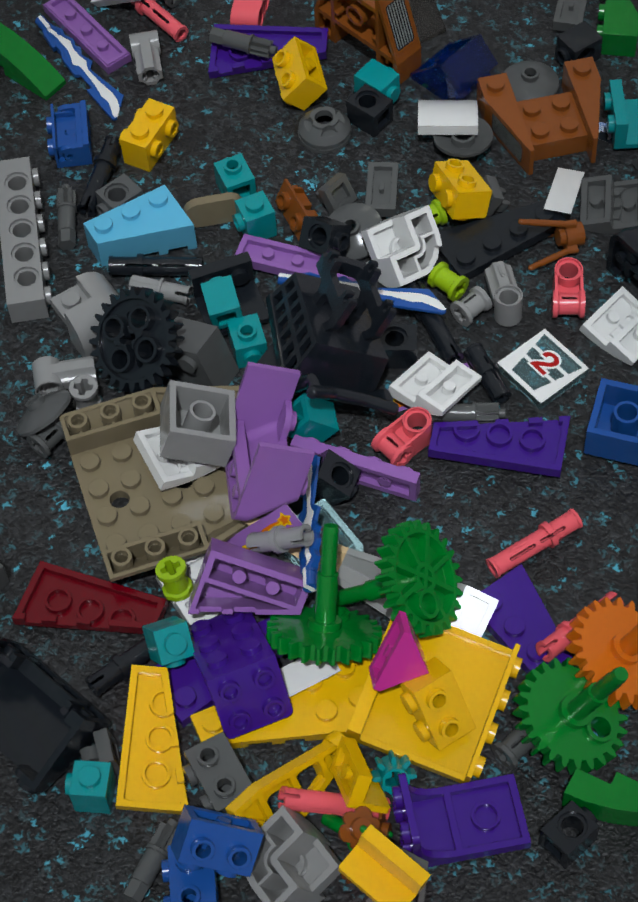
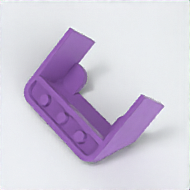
[225,362,315,521]

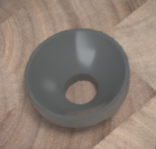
[298,106,352,154]

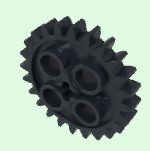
[89,286,185,393]

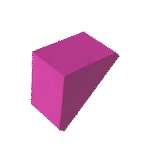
[369,610,429,691]

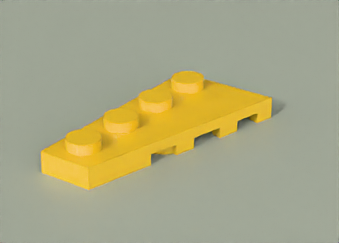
[115,664,188,815]

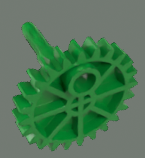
[337,520,463,638]
[266,523,382,666]
[512,657,628,775]

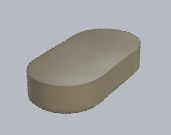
[183,192,242,228]

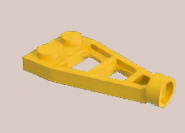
[225,730,345,827]

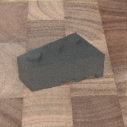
[145,316,239,386]

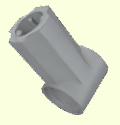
[129,30,163,85]
[484,261,523,327]
[32,356,98,396]

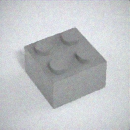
[160,380,236,467]

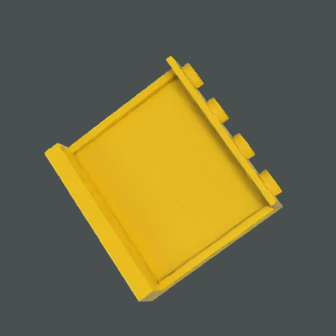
[345,619,523,783]

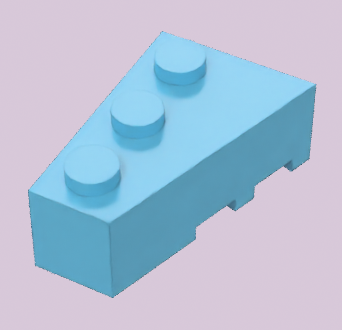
[83,185,197,267]

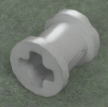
[450,286,492,327]
[69,375,102,410]

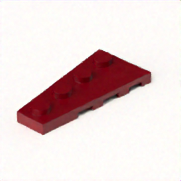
[12,560,168,634]

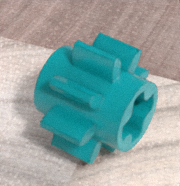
[370,750,417,797]

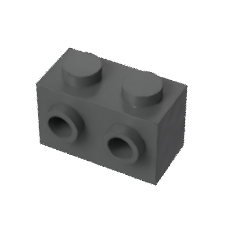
[182,732,252,814]

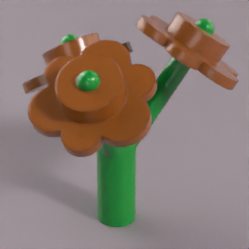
[321,806,393,884]

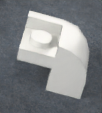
[361,205,442,288]

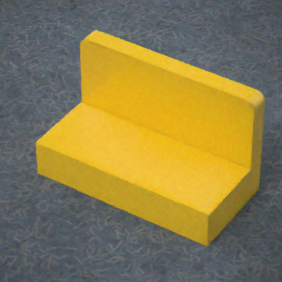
[330,736,390,814]
[338,824,431,902]

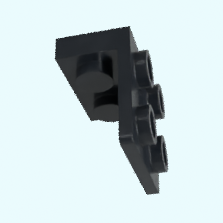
[188,251,269,336]

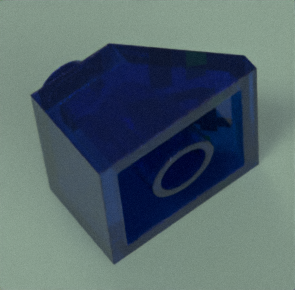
[410,34,498,100]

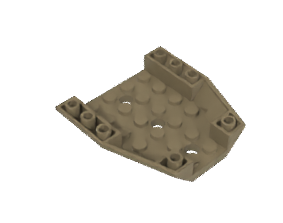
[59,385,268,582]

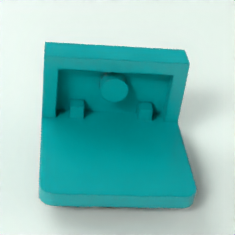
[603,79,638,149]

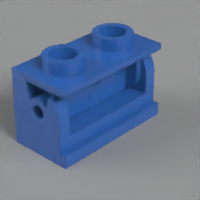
[46,100,93,168]

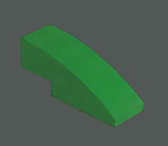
[0,22,66,101]
[562,768,638,827]

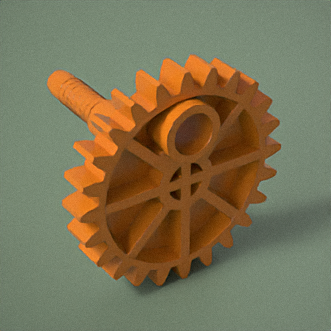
[565,597,638,710]

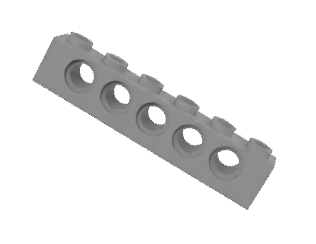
[0,156,53,323]

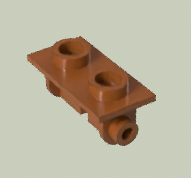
[275,179,318,241]

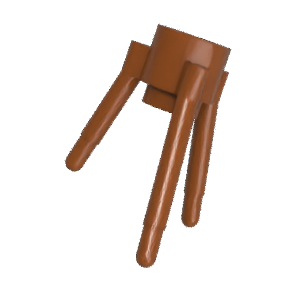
[518,219,586,271]

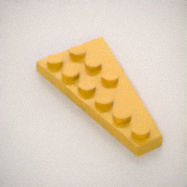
[190,634,384,749]

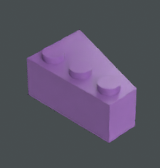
[188,538,308,615]

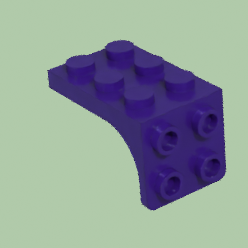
[188,612,293,739]
[392,773,531,867]

